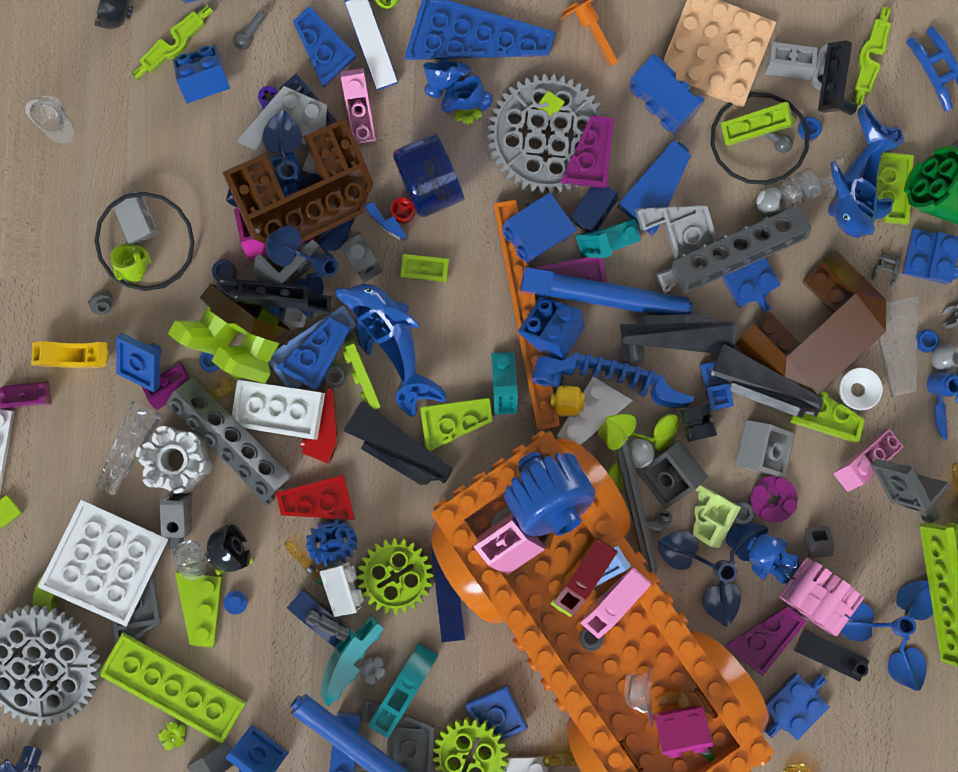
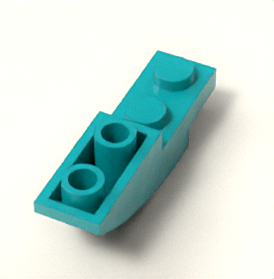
[320,615,384,706]
[368,643,439,739]

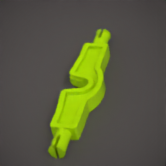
[131,5,213,80]
[854,7,891,107]

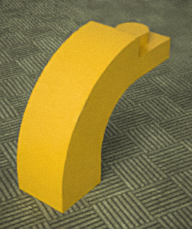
[31,341,109,368]

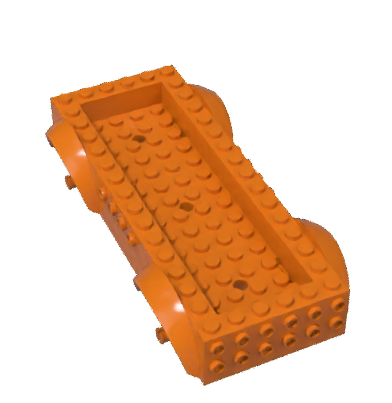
[431,430,774,772]

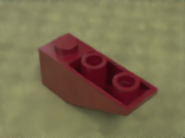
[553,538,618,616]

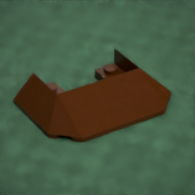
[222,118,373,244]
[735,251,886,395]

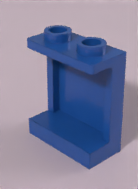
[502,193,577,265]

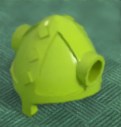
[110,244,152,282]

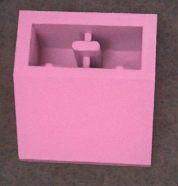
[474,513,546,575]

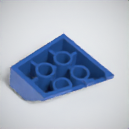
[629,53,705,135]

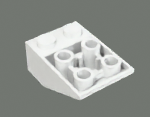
[320,562,365,617]

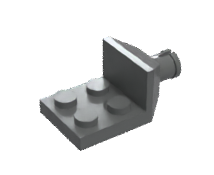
[253,240,324,285]
[871,458,949,523]

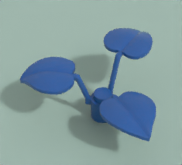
[841,580,933,691]

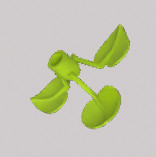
[598,414,680,491]

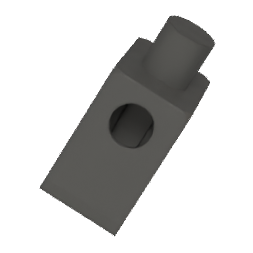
[340,234,383,283]
[160,493,193,550]

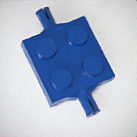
[722,246,781,313]
[765,672,830,741]

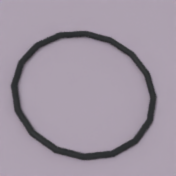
[710,92,809,185]
[94,192,195,291]

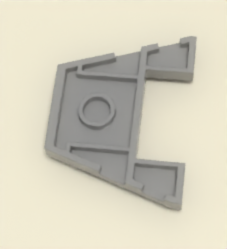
[237,86,327,175]
[635,205,717,294]

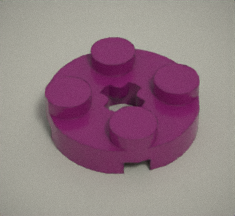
[749,476,798,523]

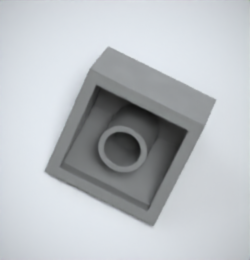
[736,420,795,478]

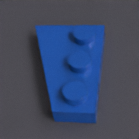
[293,6,357,88]
[276,317,351,391]

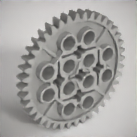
[488,74,604,195]
[0,605,101,726]

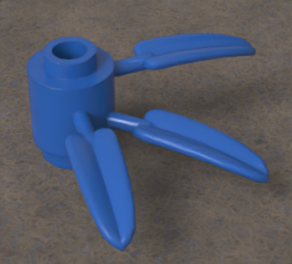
[927,371,958,440]

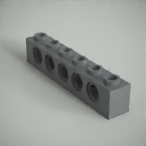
[671,205,812,294]
[166,377,292,501]

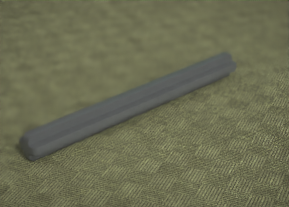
[615,441,658,574]

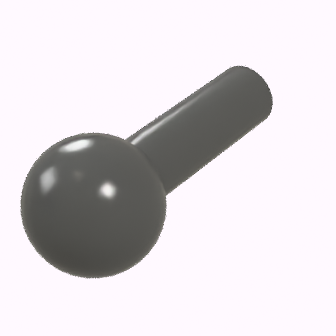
[234,10,266,50]
[764,132,793,153]

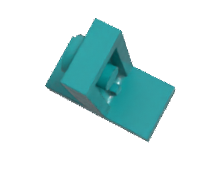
[575,219,641,258]
[491,352,518,415]

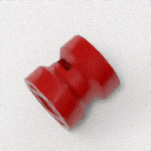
[391,197,415,224]

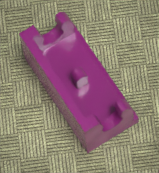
[0,381,51,409]

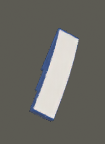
[344,0,398,91]

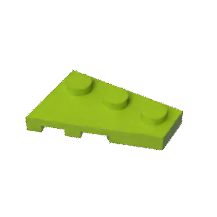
[342,334,380,410]
[790,390,865,444]
[175,572,223,647]

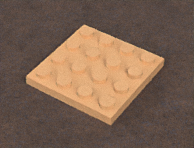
[663,0,776,108]

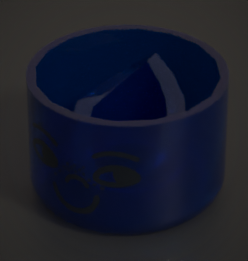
[393,132,465,217]

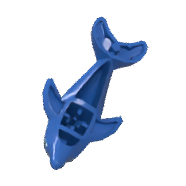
[828,104,904,238]
[335,283,446,417]

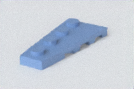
[269,305,356,389]

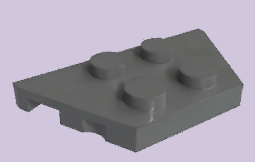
[112,575,162,645]

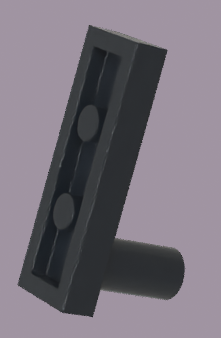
[818,40,857,115]
[794,629,870,682]

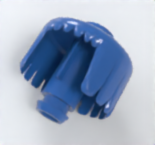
[504,452,596,536]

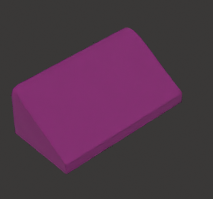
[141,362,191,410]

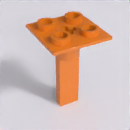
[558,0,618,67]

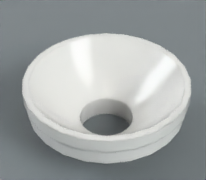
[839,368,883,410]

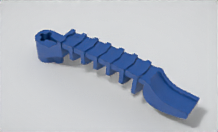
[532,352,694,408]

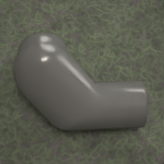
[646,510,672,533]

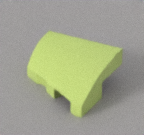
[693,485,741,548]

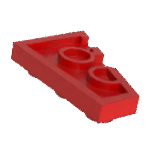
[276,475,356,520]

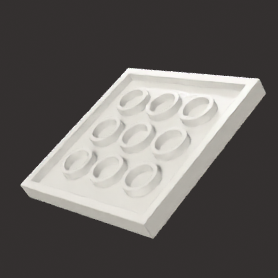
[38,500,168,626]

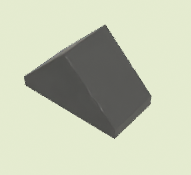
[187,740,233,772]

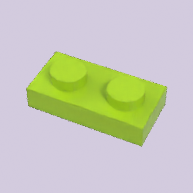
[400,254,449,283]

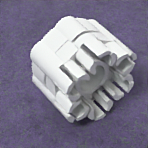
[136,426,212,493]

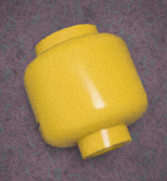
[551,385,585,417]

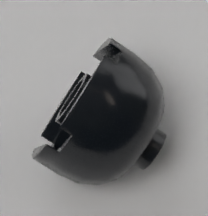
[94,0,134,29]
[206,524,251,573]

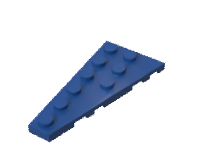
[404,0,556,60]

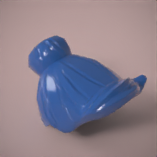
[423,59,472,99]
[441,75,493,114]

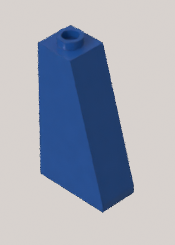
[618,140,691,236]

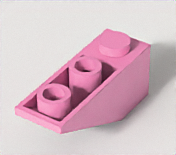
[341,68,376,144]
[833,428,904,492]
[581,567,651,639]

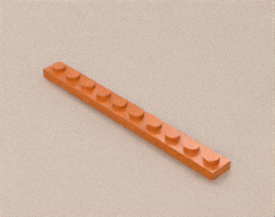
[493,199,560,431]

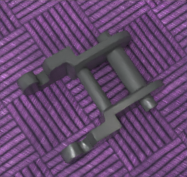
[872,252,901,286]

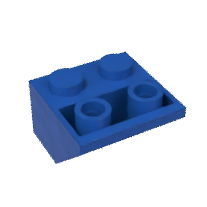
[173,44,230,104]
[518,296,585,361]

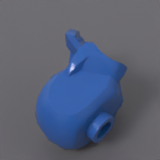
[747,534,799,584]

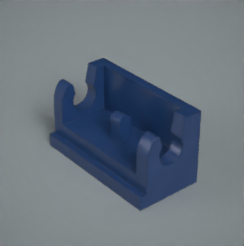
[570,187,619,232]

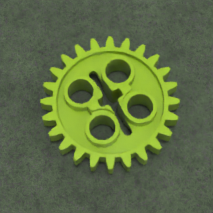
[357,538,434,615]
[433,716,510,772]

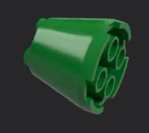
[904,146,958,225]

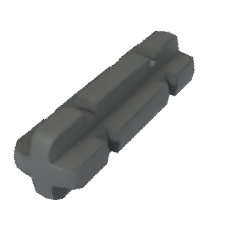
[305,610,350,641]

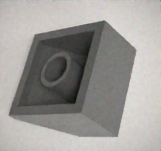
[637,440,708,509]

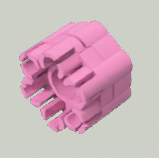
[779,558,864,637]

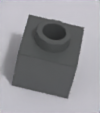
[804,526,834,558]

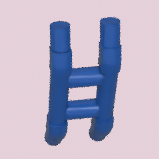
[906,26,958,111]

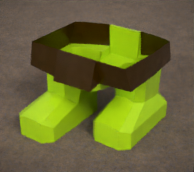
[168,284,292,384]

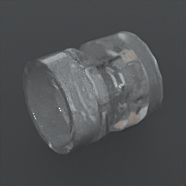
[778,168,822,208]
[173,540,208,580]

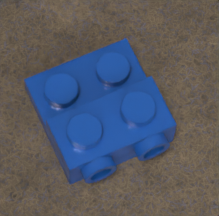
[902,228,958,285]

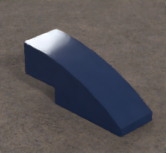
[287,589,350,647]

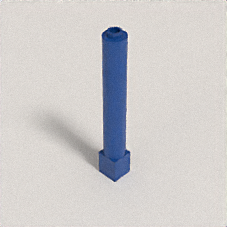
[519,267,693,315]
[290,694,409,772]

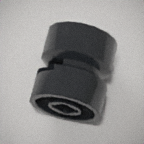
[680,403,717,442]

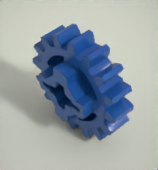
[306,519,358,567]

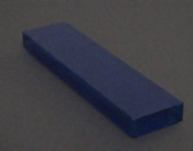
[431,548,465,642]

